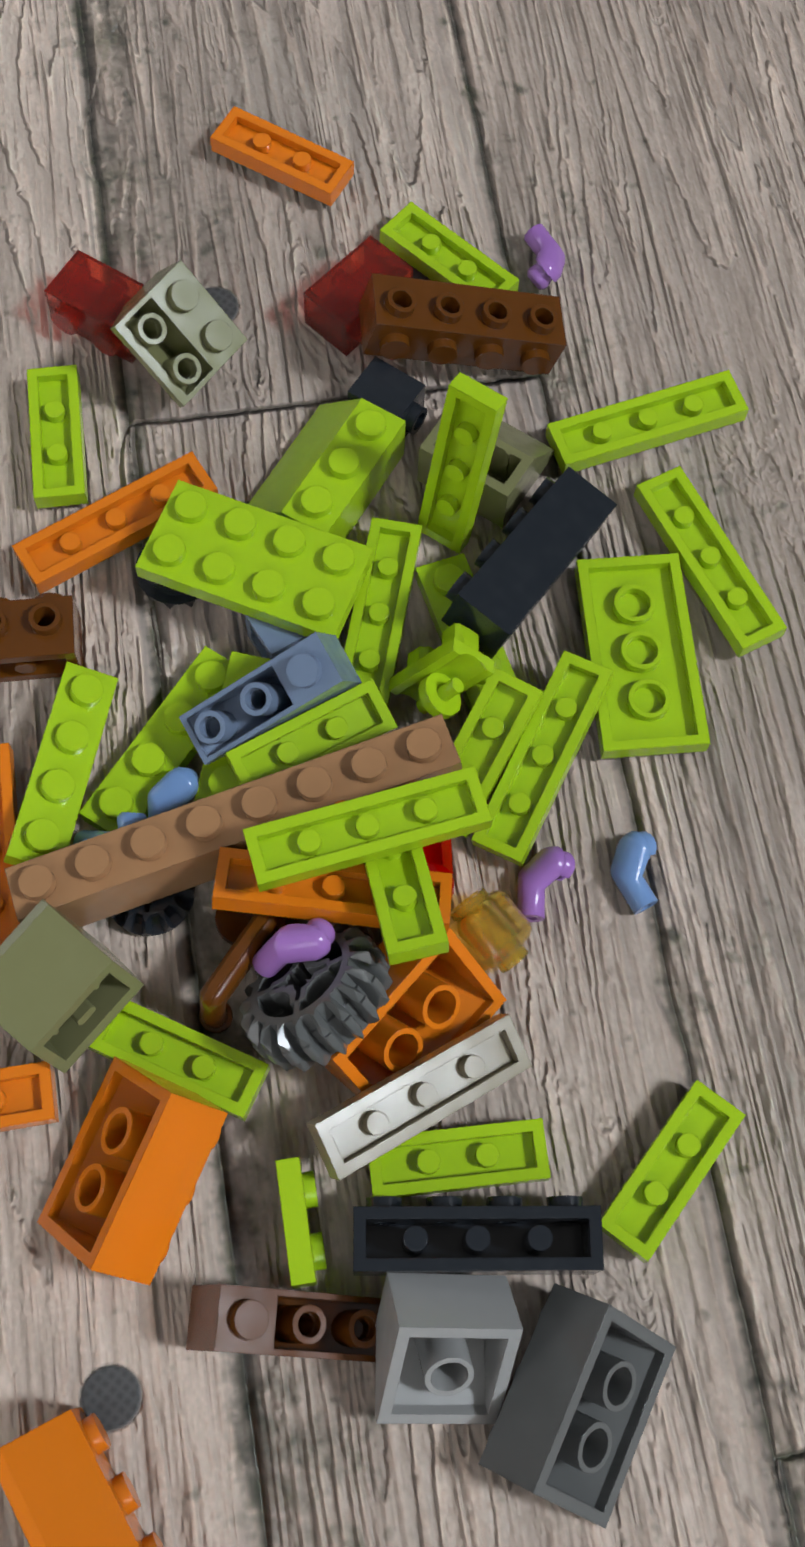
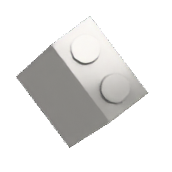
[375,1272,523,1424]

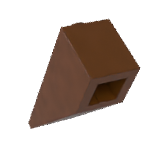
[186,1284,381,1363]

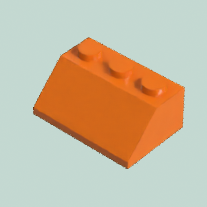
[324,927,507,1095]
[37,1056,228,1286]
[0,1407,164,1547]

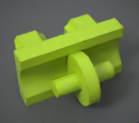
[389,623,495,720]

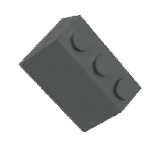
[478,1283,676,1529]

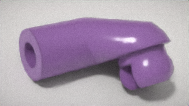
[524,224,565,290]
[517,846,575,922]
[252,918,335,978]

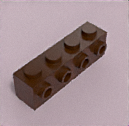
[359,273,567,375]
[0,593,83,682]

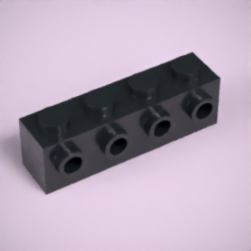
[441,467,617,659]
[353,1195,604,1276]

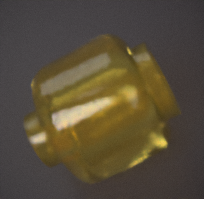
[449,887,532,973]

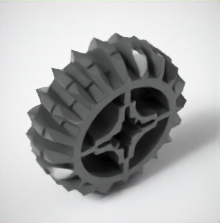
[239,923,393,1072]

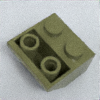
[111,260,248,408]
[417,418,555,528]
[0,899,144,1074]

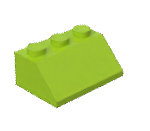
[248,398,406,538]

